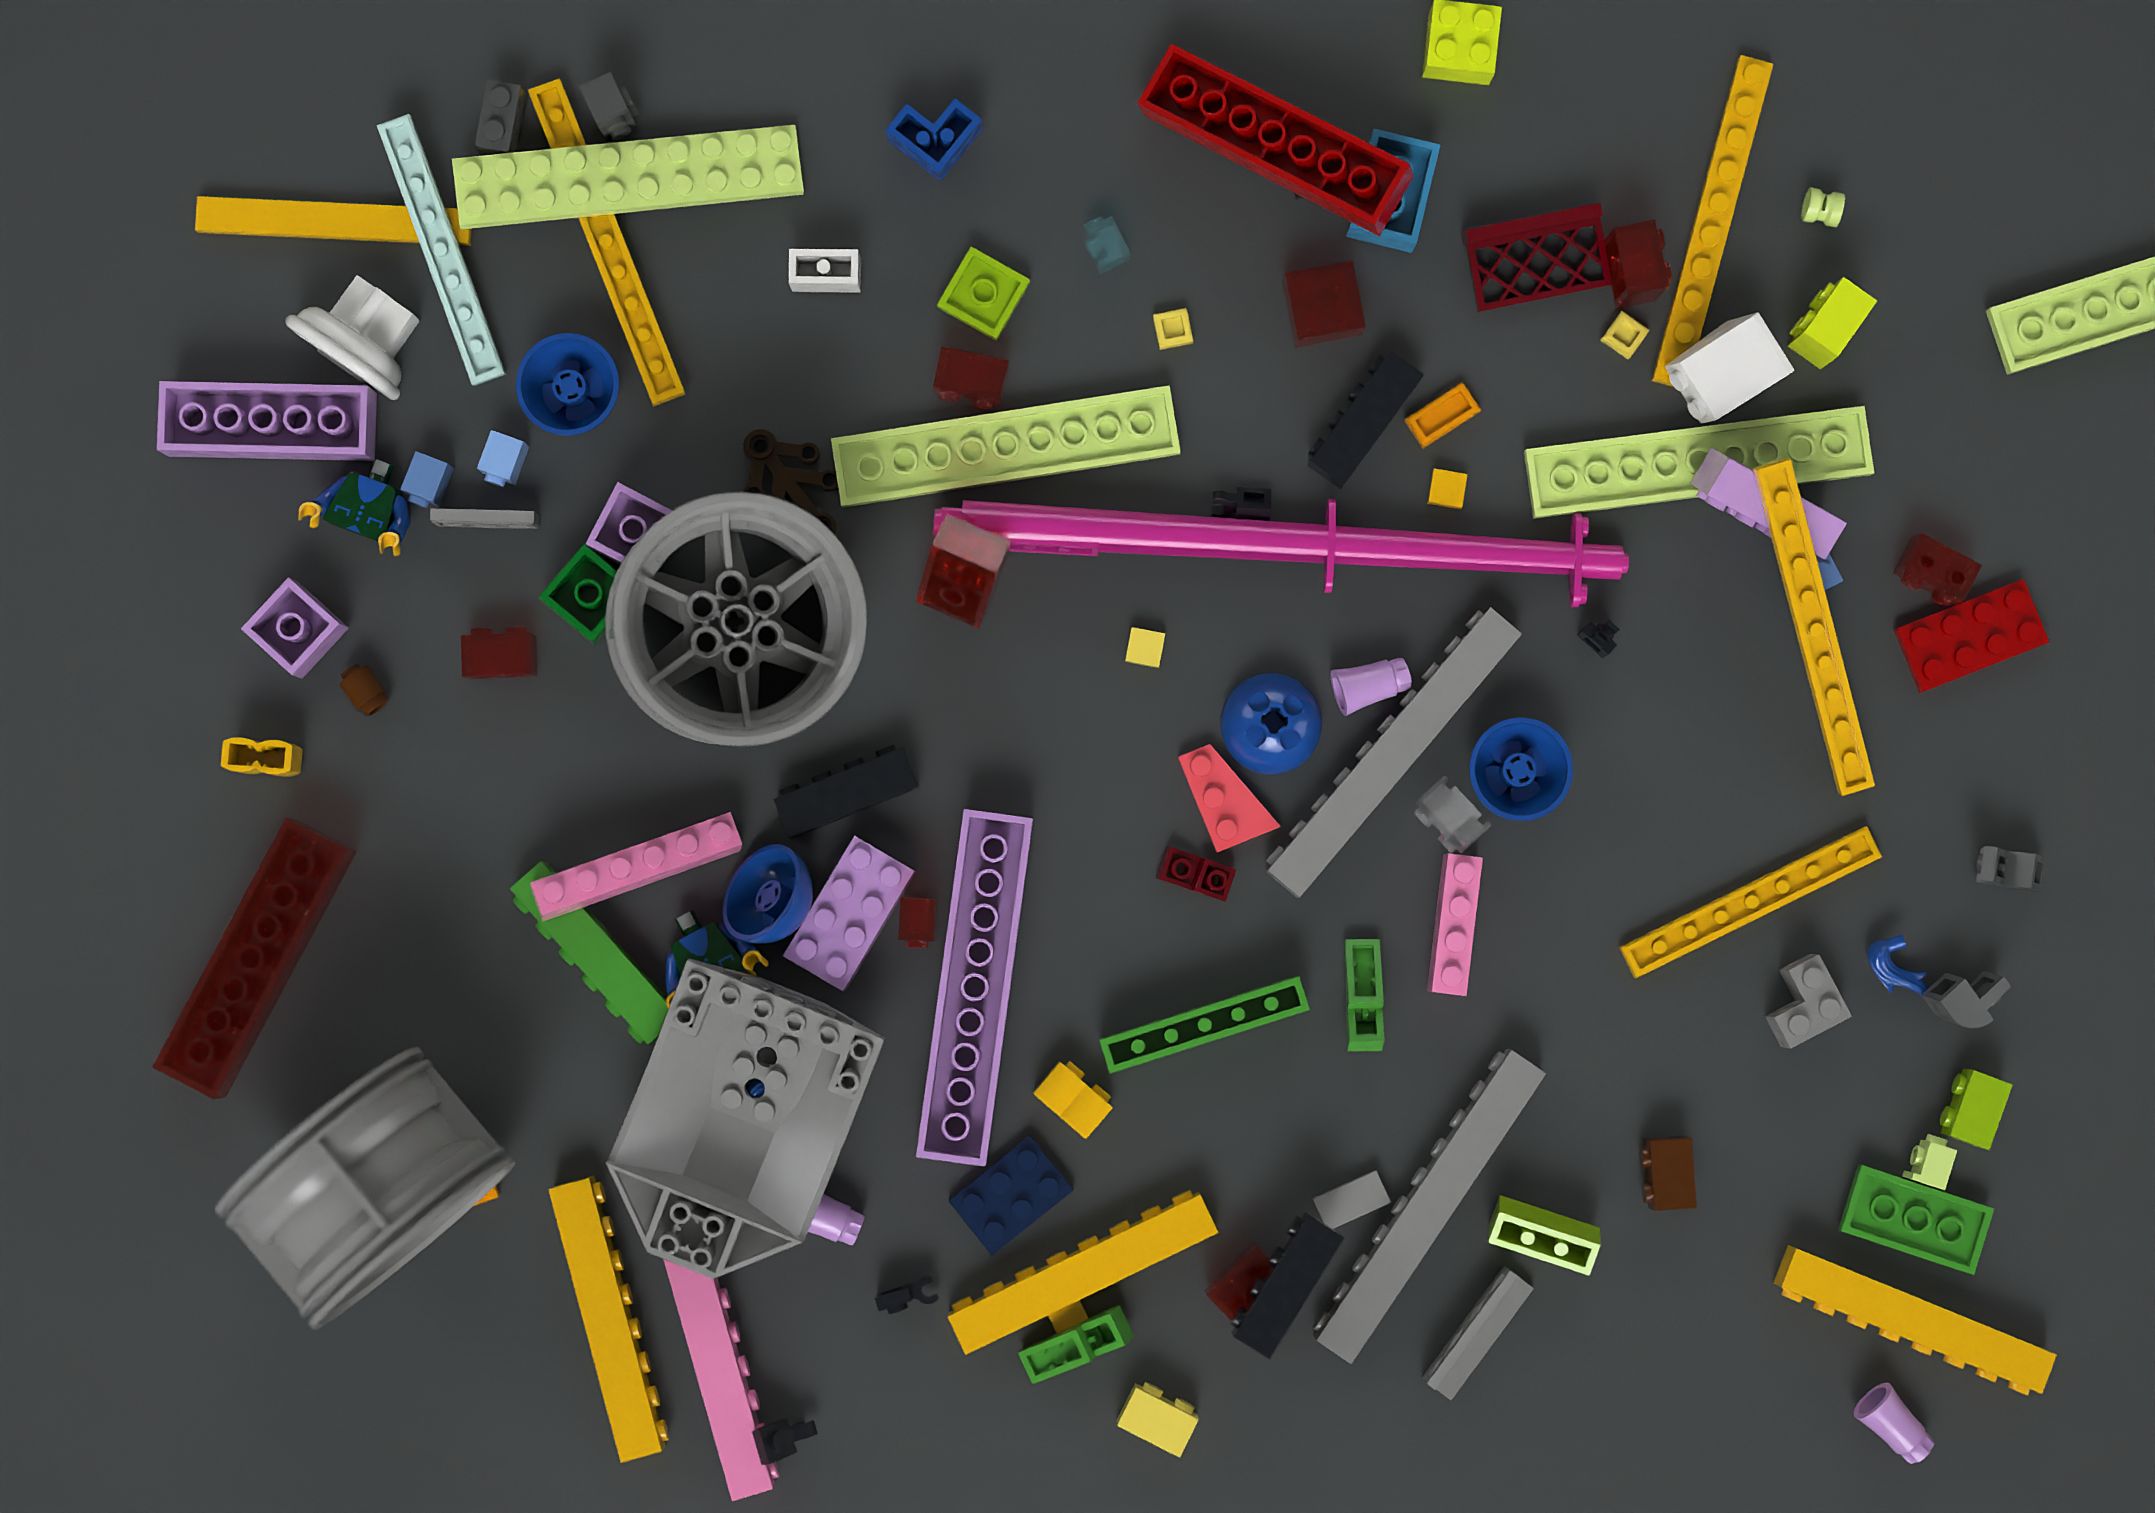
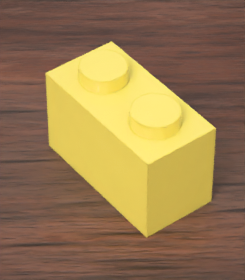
[1116,1382,1199,1458]

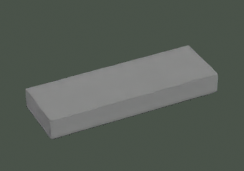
[430,508,540,529]

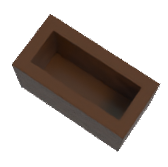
[1639,1136,1697,1211]

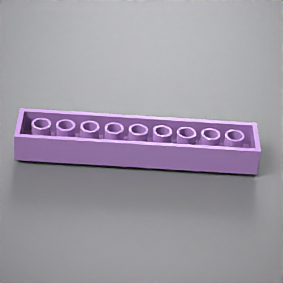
[916,809,1033,1167]

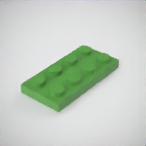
[1838,1164,1994,1275]

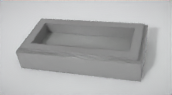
[1312,1170,1391,1229]

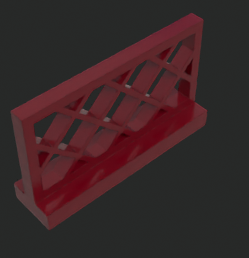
[1461,203,1613,312]

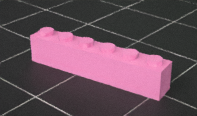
[530,812,742,922]

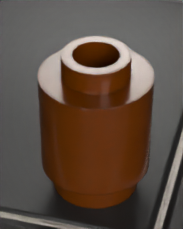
[339,664,389,717]

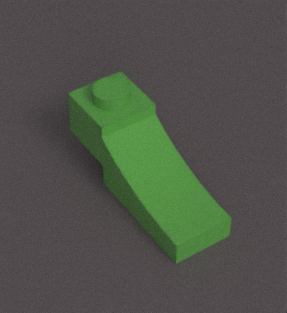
[1344,939,1385,1052]
[1018,1304,1134,1384]

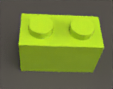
[1940,1068,2013,1150]

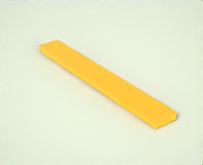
[195,196,472,246]
[1619,826,1882,978]

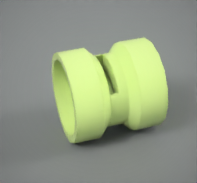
[1801,187,1845,228]

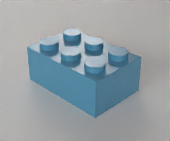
[1346,129,1440,253]

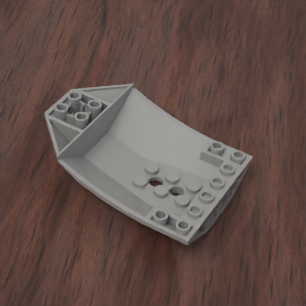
[606,959,885,1279]

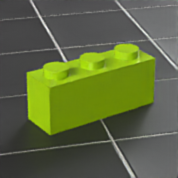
[1488,1195,1601,1275]

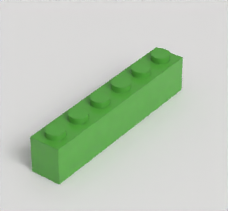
[510,861,669,1045]
[1099,976,1310,1074]

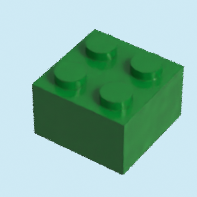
[539,544,617,646]

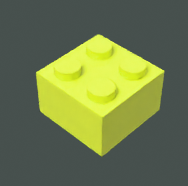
[1422,0,1502,85]
[1788,277,1877,370]

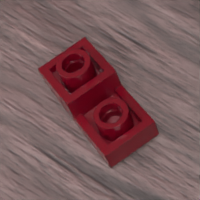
[1156,846,1237,902]

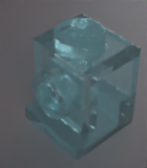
[1084,216,1130,275]

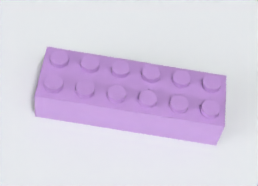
[157,381,377,461]

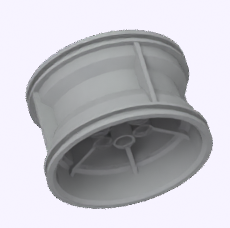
[605,492,867,746]
[215,1047,515,1330]

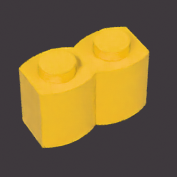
[221,737,303,777]
[1032,1061,1113,1139]

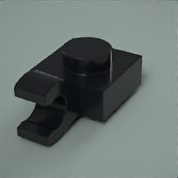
[1211,487,1271,521]
[1577,620,1620,658]
[875,1276,939,1314]
[752,1419,818,1465]

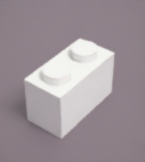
[789,249,861,293]

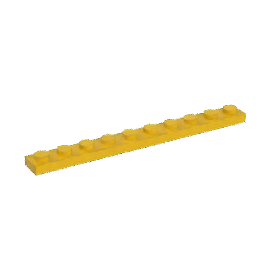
[1651,55,1773,387]
[528,78,685,407]
[1753,458,1875,796]

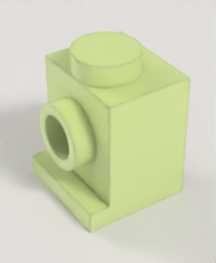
[1902,1134,1957,1190]

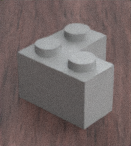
[1765,954,1852,1049]

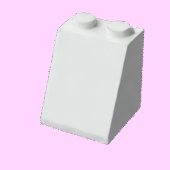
[1665,312,1794,423]

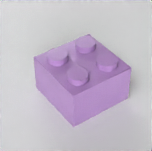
[585,482,672,565]
[241,577,349,679]

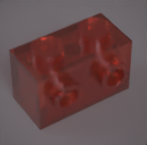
[1893,533,1982,606]

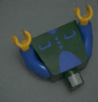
[298,459,411,556]
[665,910,768,1008]

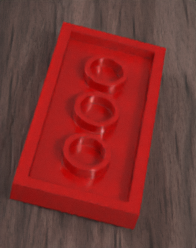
[1894,579,2049,693]

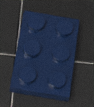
[948,1135,1073,1256]

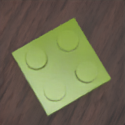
[937,246,1030,341]

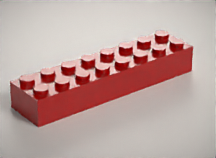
[1137,44,1414,237]

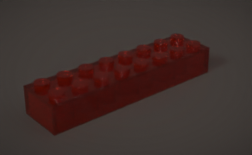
[152,818,357,1100]

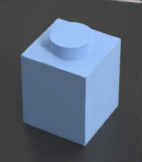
[477,430,529,487]

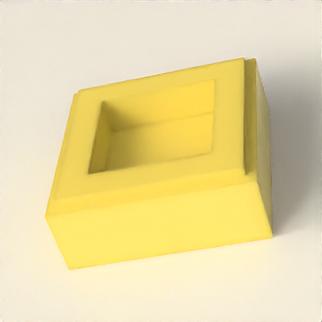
[1153,308,1193,350]
[1601,311,1650,360]
[1125,627,1165,668]

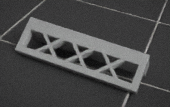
[1422,1266,1534,1400]

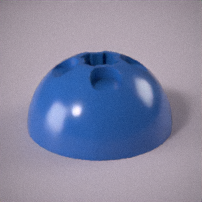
[516,333,619,436]
[1220,673,1322,775]
[1469,717,1573,821]
[723,844,813,944]

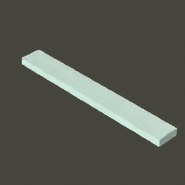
[377,114,506,386]

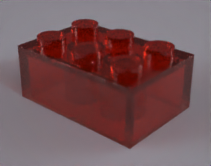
[916,514,1012,629]

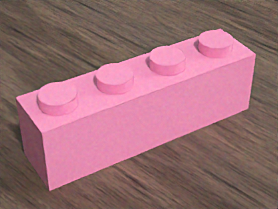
[1427,853,1483,996]

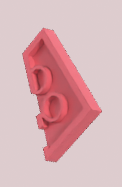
[1178,744,1281,853]

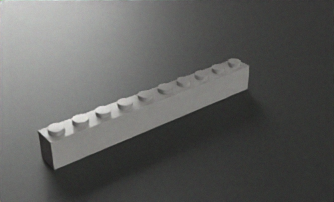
[1266,607,1522,898]
[1313,1049,1546,1364]

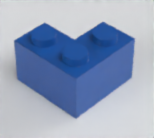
[885,98,983,182]

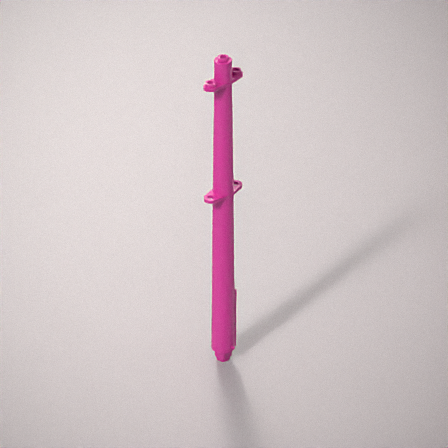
[933,499,1629,607]

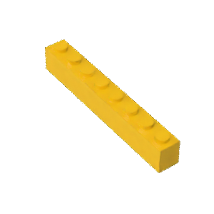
[548,1176,669,1463]
[947,1190,1218,1355]
[1773,1245,2057,1396]

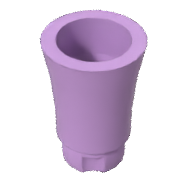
[1330,658,1412,716]
[808,1194,865,1246]
[1854,1383,1934,1464]

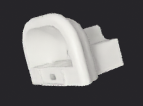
[285,275,420,400]

